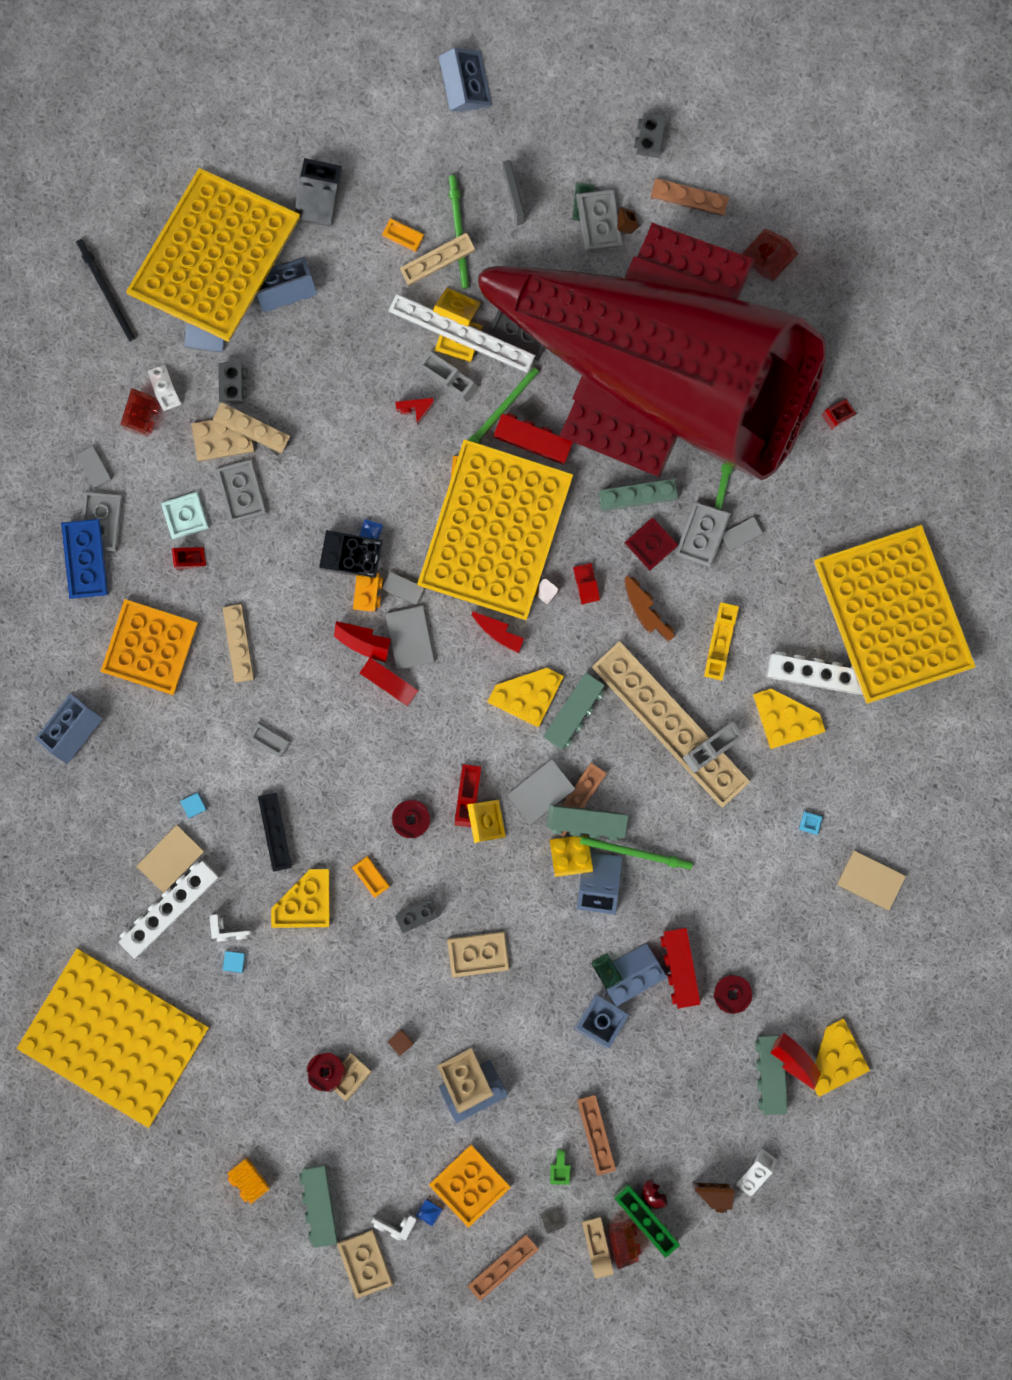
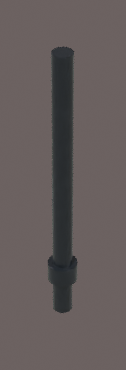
[76,239,136,342]

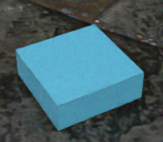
[180,793,206,818]
[799,811,823,835]
[223,951,245,973]

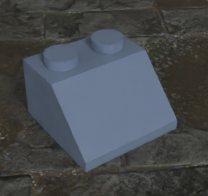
[573,995,629,1049]

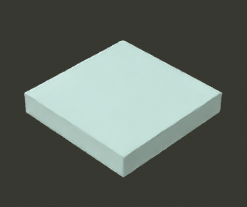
[161,492,209,540]

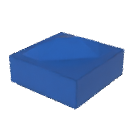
[359,519,383,539]
[416,1199,443,1226]

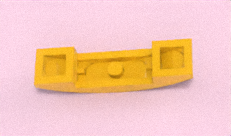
[704,602,739,681]

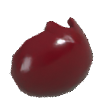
[642,1179,668,1209]

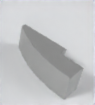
[418,351,478,403]
[682,722,744,773]

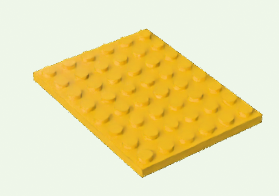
[126,168,300,342]
[417,439,573,620]
[814,525,976,704]
[16,948,209,1128]

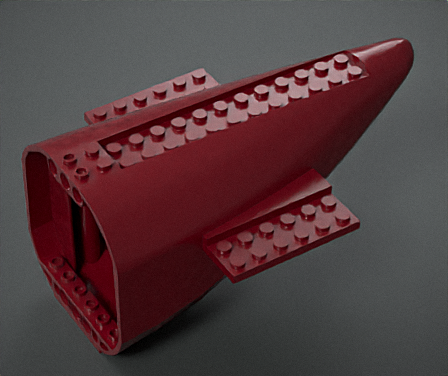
[478,223,826,480]

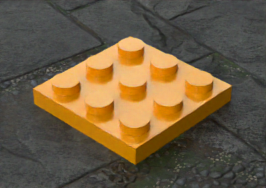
[429,1144,511,1228]

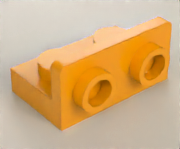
[353,573,383,612]

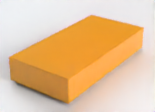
[382,218,424,252]
[352,856,390,898]

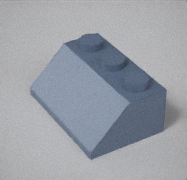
[439,48,492,112]
[257,257,317,312]
[35,693,103,764]
[597,943,667,1007]
[439,1060,508,1124]

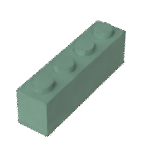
[598,479,678,512]
[543,673,605,750]
[546,804,628,841]
[755,1034,787,1115]
[299,1164,338,1248]

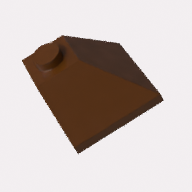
[692,1182,735,1213]

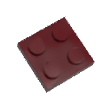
[624,517,678,572]

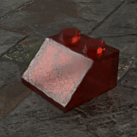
[741,228,798,281]
[120,388,160,437]
[607,1220,642,1269]

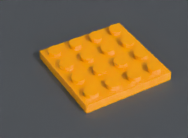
[100,599,198,696]

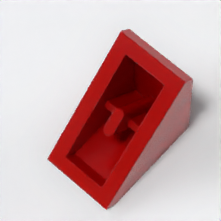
[822,399,856,430]
[171,547,206,570]

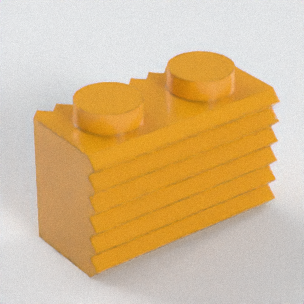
[227,1157,271,1204]

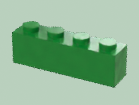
[613,1183,680,1258]

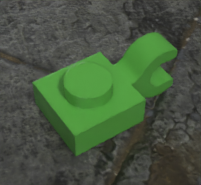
[550,1149,570,1185]

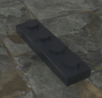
[258,792,292,872]

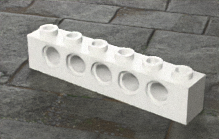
[766,651,863,695]
[118,861,220,959]

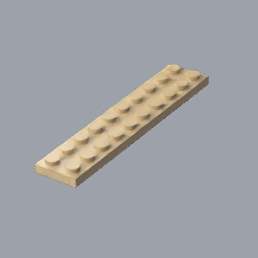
[591,641,750,808]

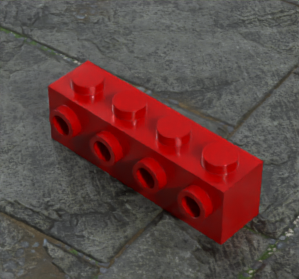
[493,413,573,465]
[660,927,701,1009]

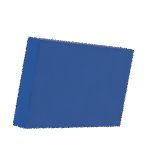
[61,519,108,599]

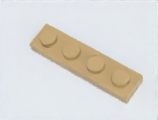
[400,233,476,286]
[213,402,290,454]
[222,604,254,683]

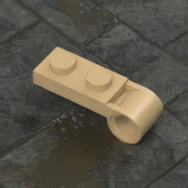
[582,1217,614,1279]

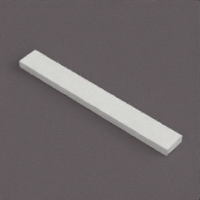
[388,294,535,374]

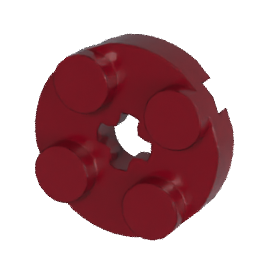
[392,800,430,838]
[713,975,752,1014]
[307,1053,347,1092]

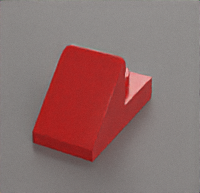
[395,398,434,425]
[573,563,600,605]

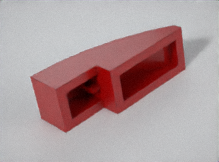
[471,611,524,654]
[334,621,391,662]
[359,658,418,707]
[454,764,481,828]
[770,1033,821,1089]

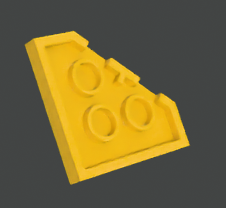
[487,668,564,728]
[753,689,826,749]
[271,869,330,928]
[814,1018,870,1097]

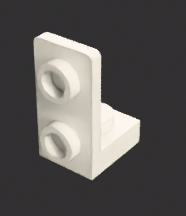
[148,364,181,411]
[210,914,252,942]
[736,1149,778,1196]
[371,1213,417,1241]

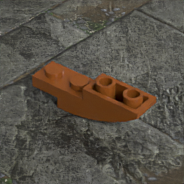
[624,575,675,642]

